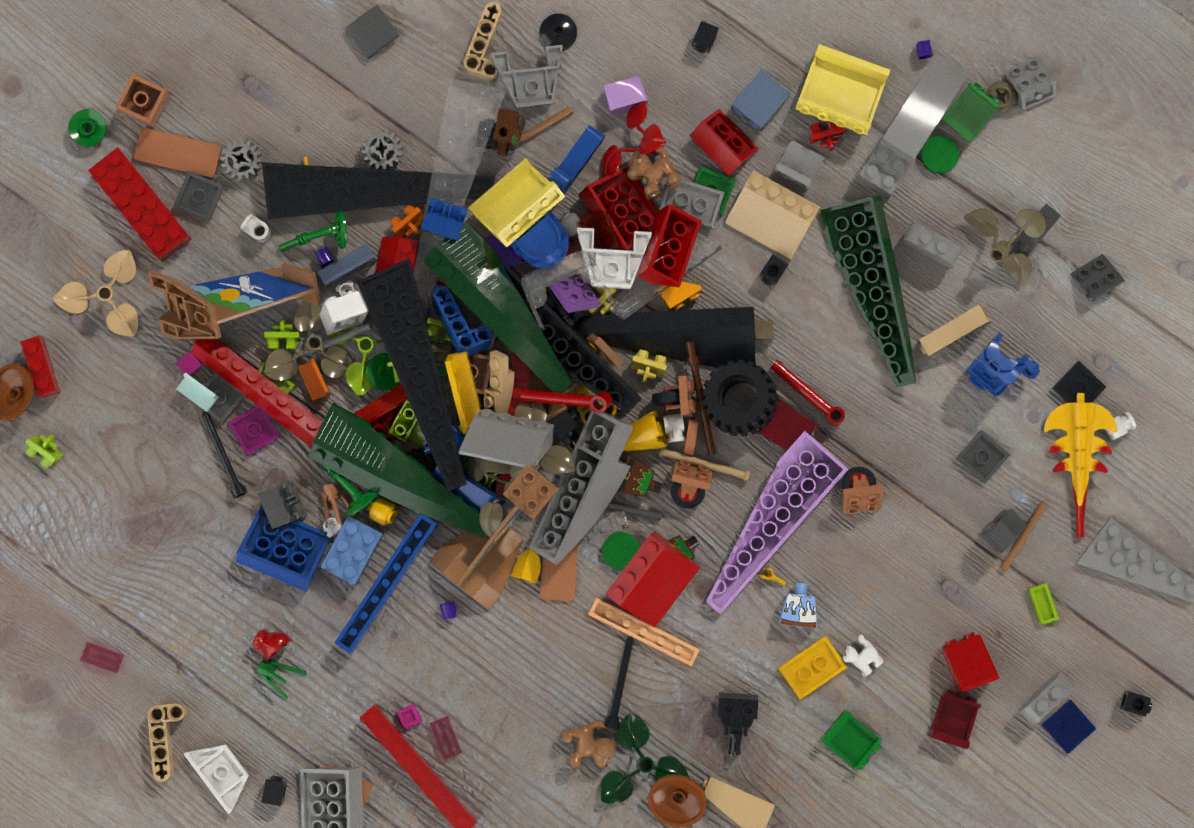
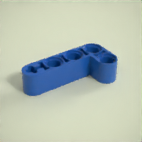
[547,125,605,194]
[432,286,492,357]

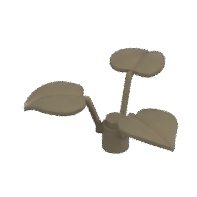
[964,208,1046,285]
[264,301,353,381]
[485,402,575,474]
[466,456,540,537]

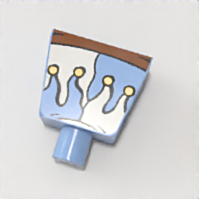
[778,583,817,628]

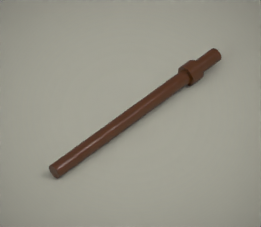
[686,341,716,455]

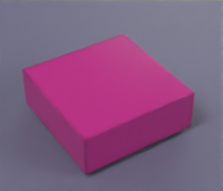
[176,351,203,376]
[396,703,422,730]

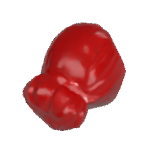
[252,629,291,660]

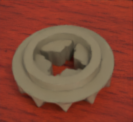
[986,82,1016,112]

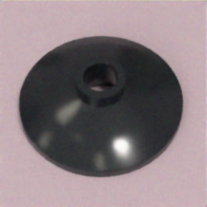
[540,14,577,51]

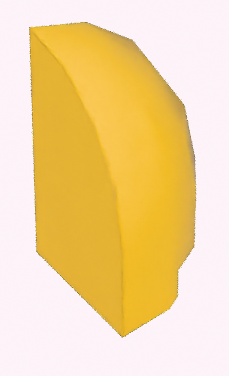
[511,549,541,584]

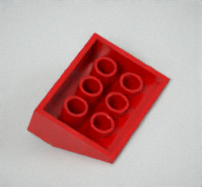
[578,166,659,251]
[605,531,701,627]

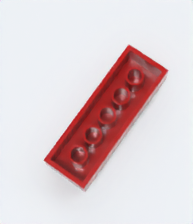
[88,147,192,262]

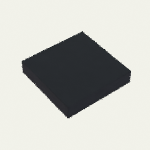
[1051,361,1106,403]

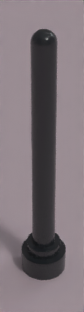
[202,412,248,498]
[604,636,634,729]

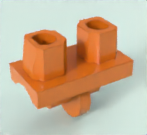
[390,204,425,238]

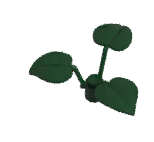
[600,714,689,804]

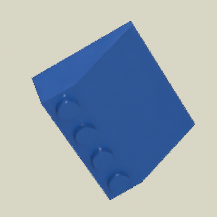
[236,505,331,592]

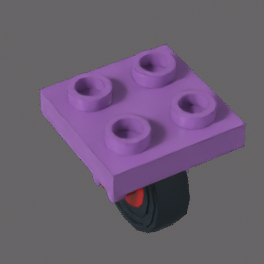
[549,276,601,322]

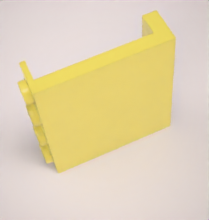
[795,44,890,135]
[468,158,565,247]

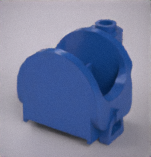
[510,210,569,269]
[965,332,1040,396]

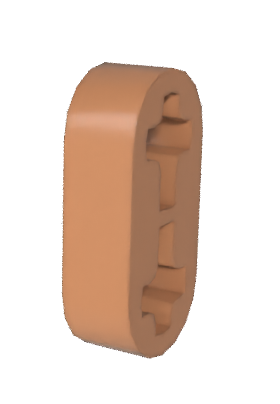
[684,418,699,455]

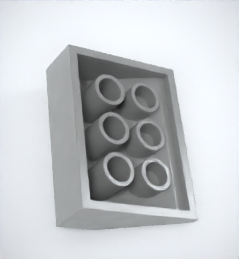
[459,409,554,468]
[300,767,363,828]

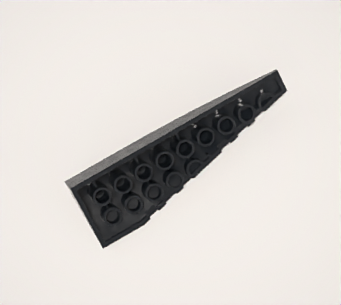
[505,265,642,413]
[573,307,756,368]

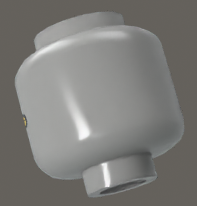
[558,212,584,241]

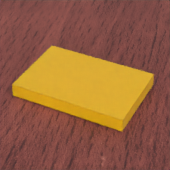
[778,635,848,700]

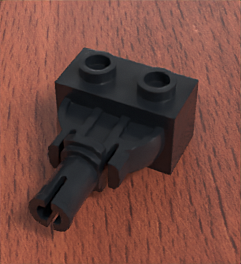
[547,408,580,449]
[717,692,759,755]

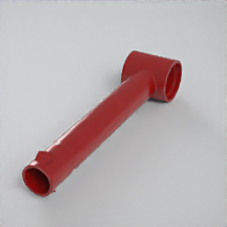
[770,360,845,426]
[520,388,612,413]

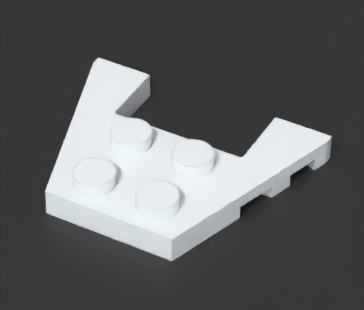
[576,228,652,289]

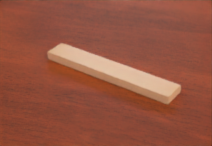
[588,597,700,667]

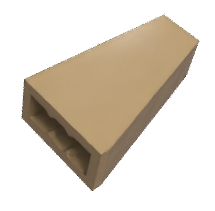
[919,304,992,356]
[701,776,775,828]

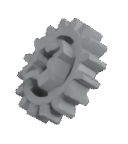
[361,129,403,170]
[220,139,263,181]

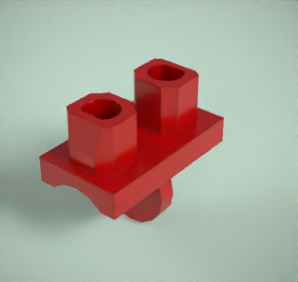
[809,121,845,151]

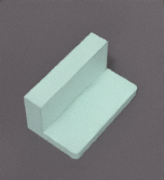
[176,373,219,412]

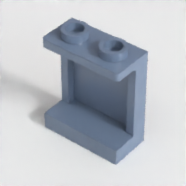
[731,70,790,132]

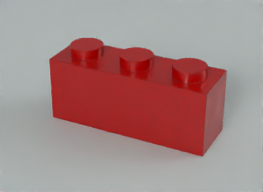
[20,336,60,398]

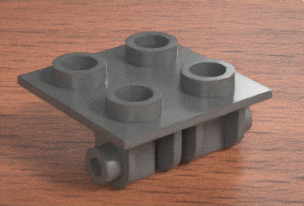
[1071,254,1125,301]
[258,480,308,529]

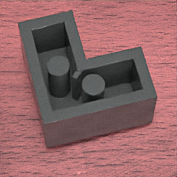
[981,509,1027,553]

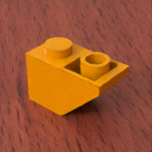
[657,281,702,311]

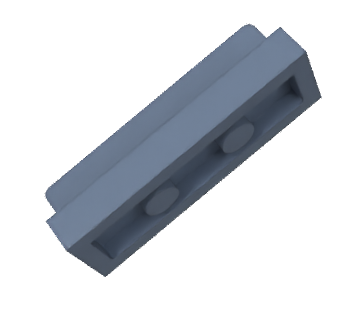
[317,243,377,288]

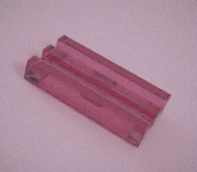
[80,642,124,673]
[430,716,462,759]

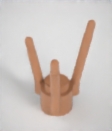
[321,483,357,524]

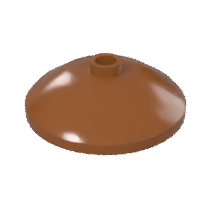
[0,364,34,421]
[648,774,707,827]

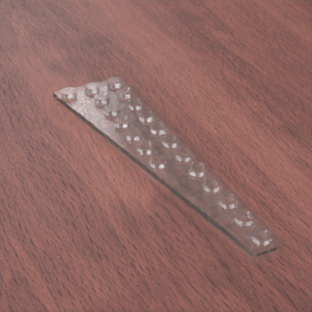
[414,79,506,307]

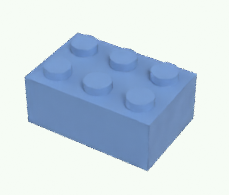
[321,516,384,586]

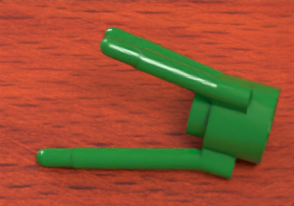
[256,659,307,699]

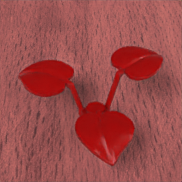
[601,101,666,178]

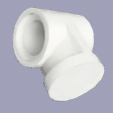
[240,214,271,243]
[1105,412,1136,441]
[663,413,686,443]

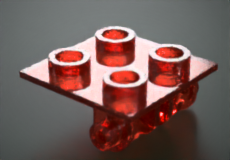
[579,211,619,249]

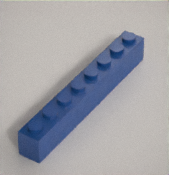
[334,513,438,654]

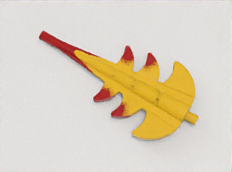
[1044,393,1117,537]

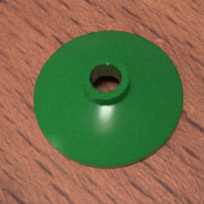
[68,109,106,147]

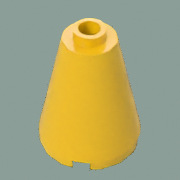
[622,411,667,452]

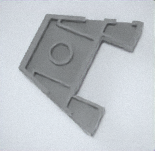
[489,45,563,108]

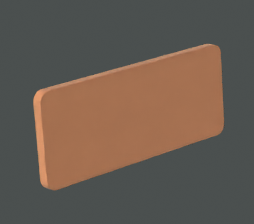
[133,128,222,178]
[540,543,578,601]

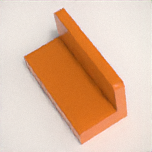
[298,357,331,402]

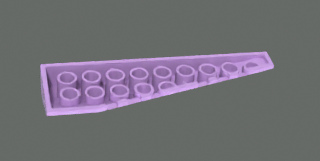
[706,431,848,614]

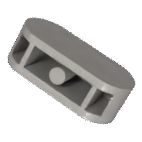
[902,223,962,268]
[1018,672,1074,726]

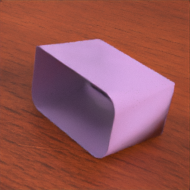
[604,75,648,115]

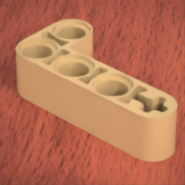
[464,2,502,82]
[147,703,188,782]

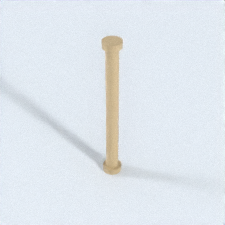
[659,448,750,482]

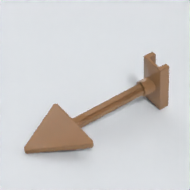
[542,333,623,422]

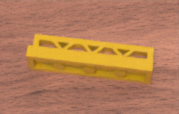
[445,351,481,434]

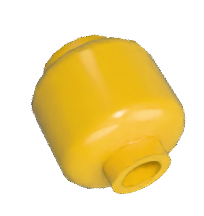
[368,498,398,526]

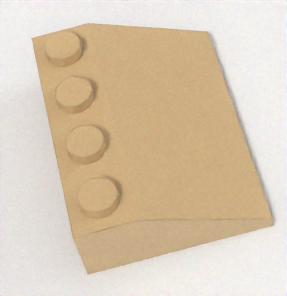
[724,170,820,260]

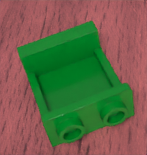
[941,82,1000,143]
[820,710,882,770]

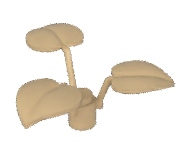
[53,250,139,337]

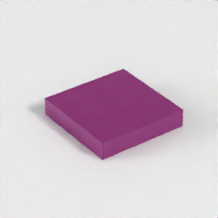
[228,406,281,456]

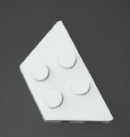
[184,744,250,814]

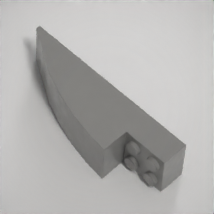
[857,54,970,199]
[529,411,633,564]

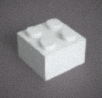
[319,290,369,335]

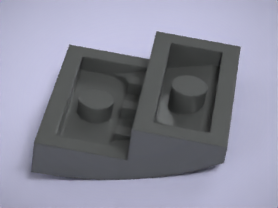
[345,5,400,59]

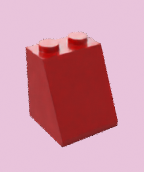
[941,632,1000,692]

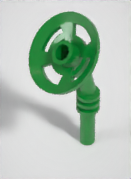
[278,211,347,252]
[321,464,377,516]

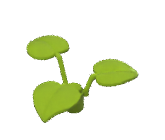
[325,326,386,396]

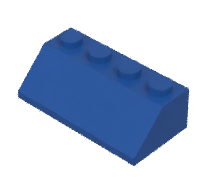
[433,467,506,511]

